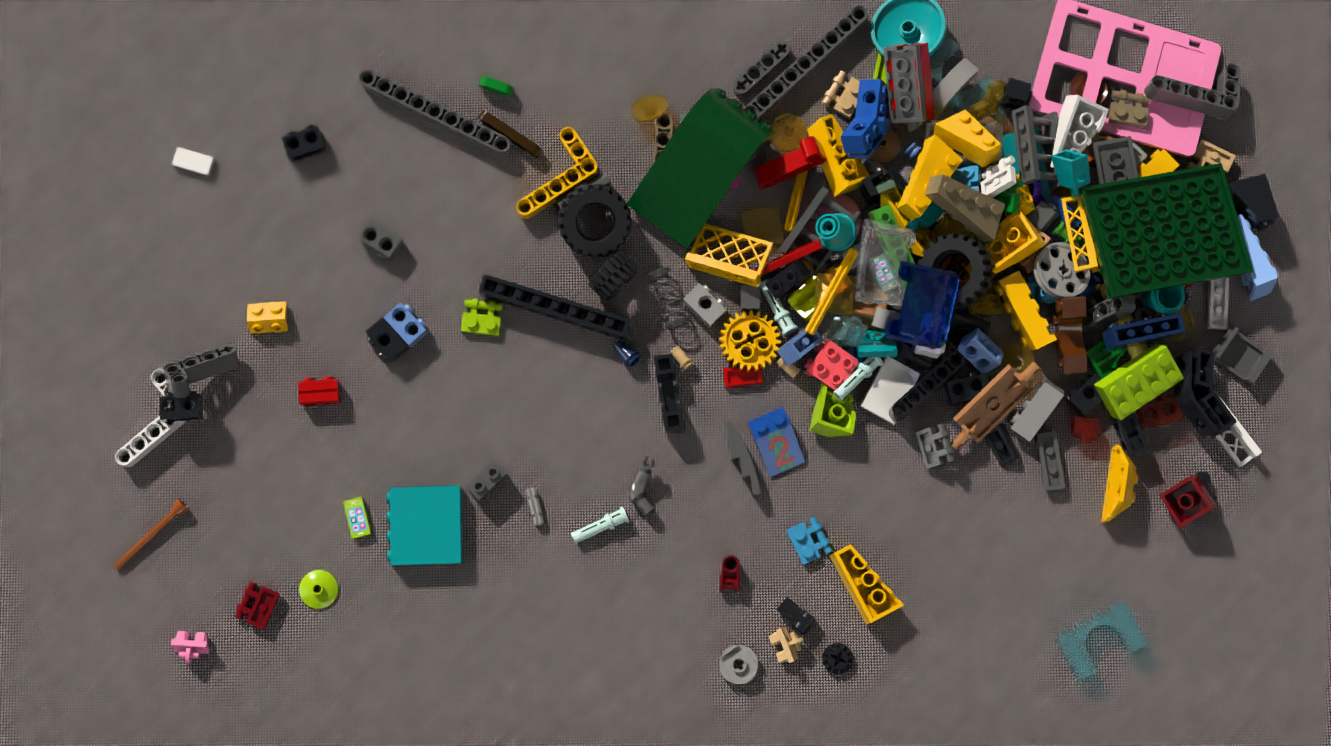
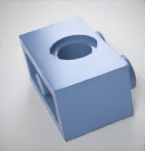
[777,328,824,366]

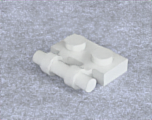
[981,156,1016,198]

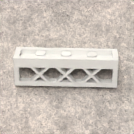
[1213,390,1262,468]

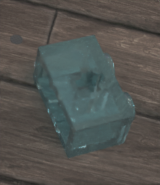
[826,316,868,347]

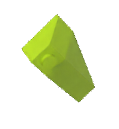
[809,376,856,437]

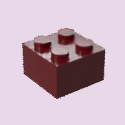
[1159,473,1217,528]

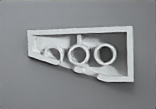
[1051,95,1109,168]

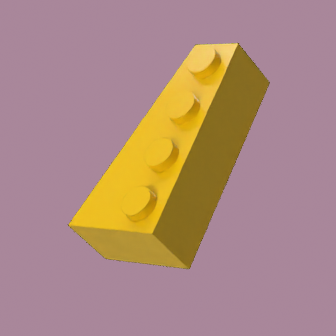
[830,544,904,625]

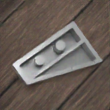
[1010,377,1064,442]

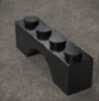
[653,353,685,435]

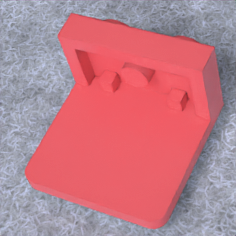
[804,339,858,390]

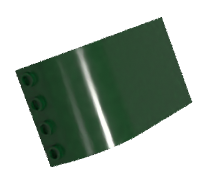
[627,87,775,249]

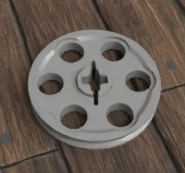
[1034,242,1090,299]

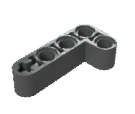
[163,344,239,398]

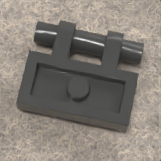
[916,423,955,469]

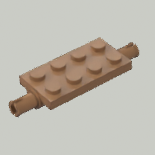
[950,361,1042,452]

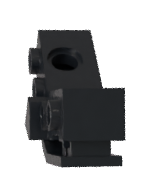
[1175,348,1237,438]

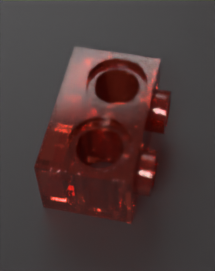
[1136,395,1183,430]

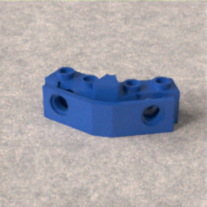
[841,79,890,159]

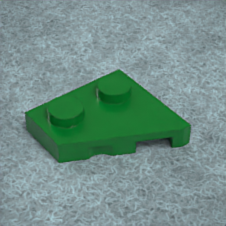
[1086,340,1127,379]

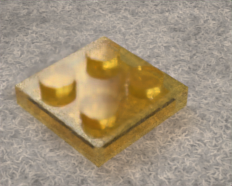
[813,273,856,316]

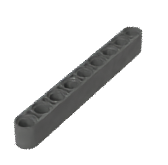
[744,5,868,120]
[359,69,511,157]

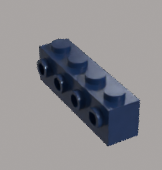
[1102,313,1186,351]

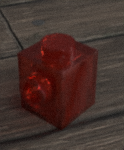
[1070,417,1101,443]

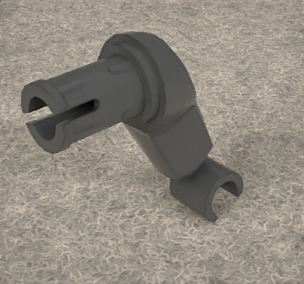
[629,457,655,516]

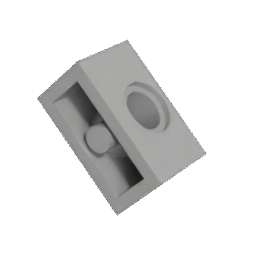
[683,283,726,329]

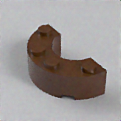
[1052,296,1087,374]

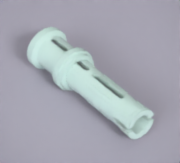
[759,279,798,336]
[833,357,883,401]
[571,506,630,544]

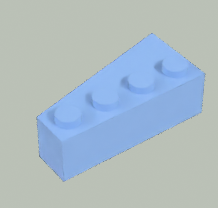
[1238,214,1278,301]

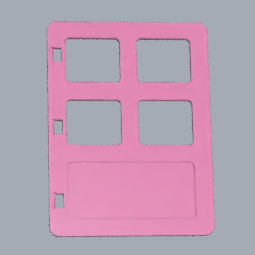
[1028,0,1221,157]

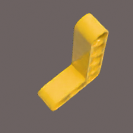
[516,127,598,219]

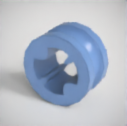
[904,141,922,160]

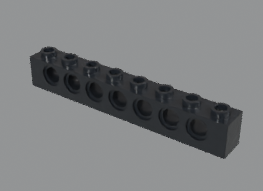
[478,274,631,341]

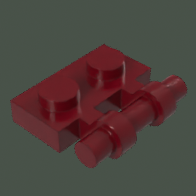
[235,581,281,630]

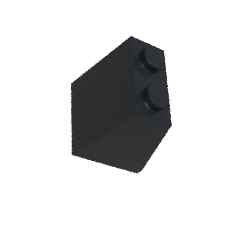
[1228,174,1279,231]

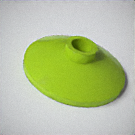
[299,570,338,609]

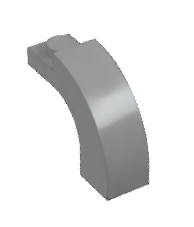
[932,58,979,122]

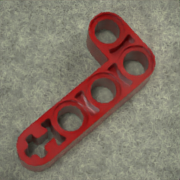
[753,136,827,189]

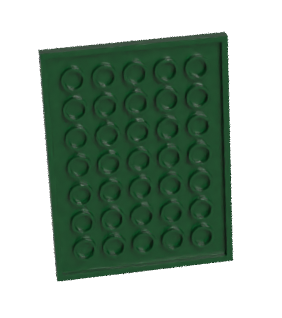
[1078,163,1254,299]

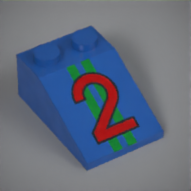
[747,407,805,477]

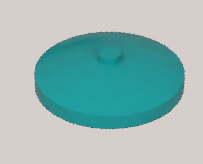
[871,0,946,57]

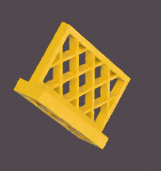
[685,224,774,288]

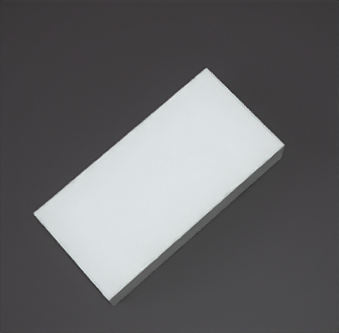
[172,147,214,176]

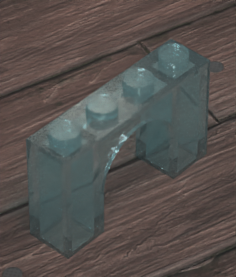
[929,34,1000,116]
[1054,601,1149,681]

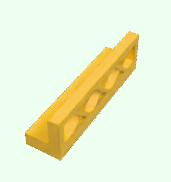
[1061,196,1100,273]

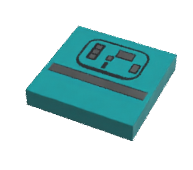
[854,330,898,357]

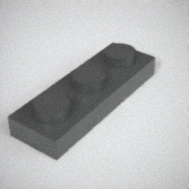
[1036,431,1065,491]

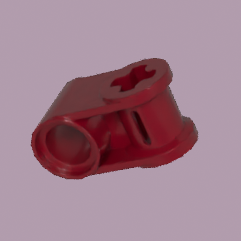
[719,555,740,593]

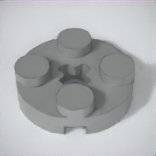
[719,645,758,684]

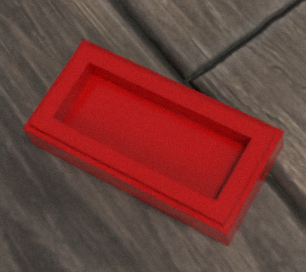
[723,365,763,388]

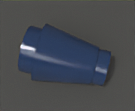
[613,340,641,367]

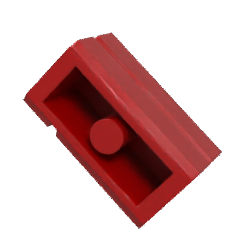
[298,376,341,407]

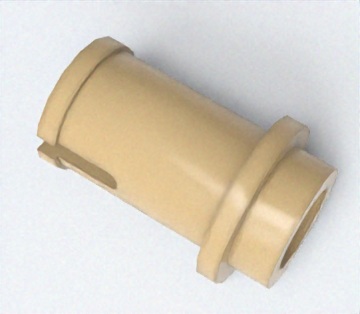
[670,346,693,371]
[776,358,801,379]

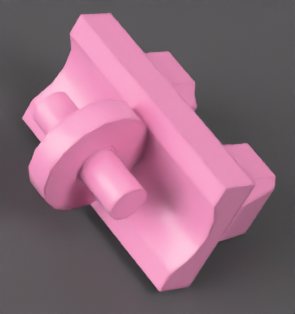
[171,631,210,664]

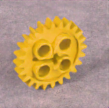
[719,310,781,372]

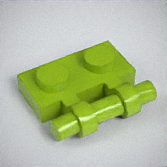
[461,298,503,336]

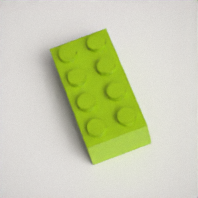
[1094,343,1184,420]

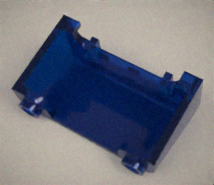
[885,261,959,348]

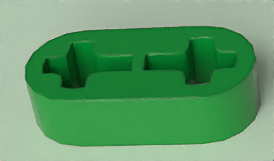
[478,76,514,98]

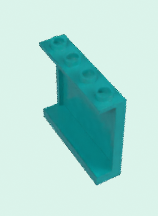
[386,485,463,566]

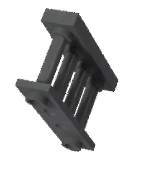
[1012,105,1061,190]
[779,186,862,276]

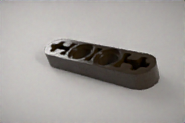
[477,110,543,158]

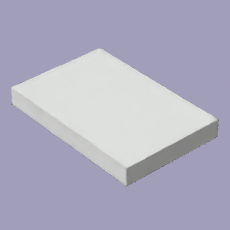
[860,357,920,425]

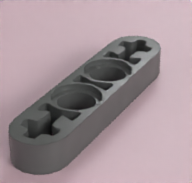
[732,40,790,96]

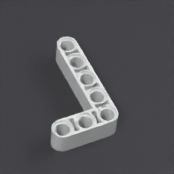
[115,369,195,467]

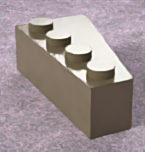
[925,174,1005,242]

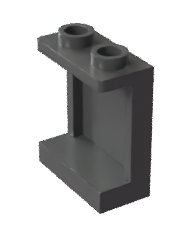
[1213,327,1275,386]

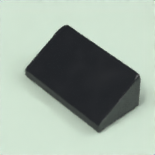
[985,423,1021,467]

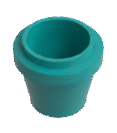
[816,213,857,252]
[1140,286,1185,315]

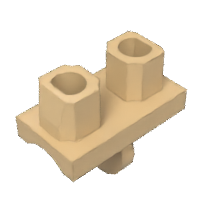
[769,626,804,663]

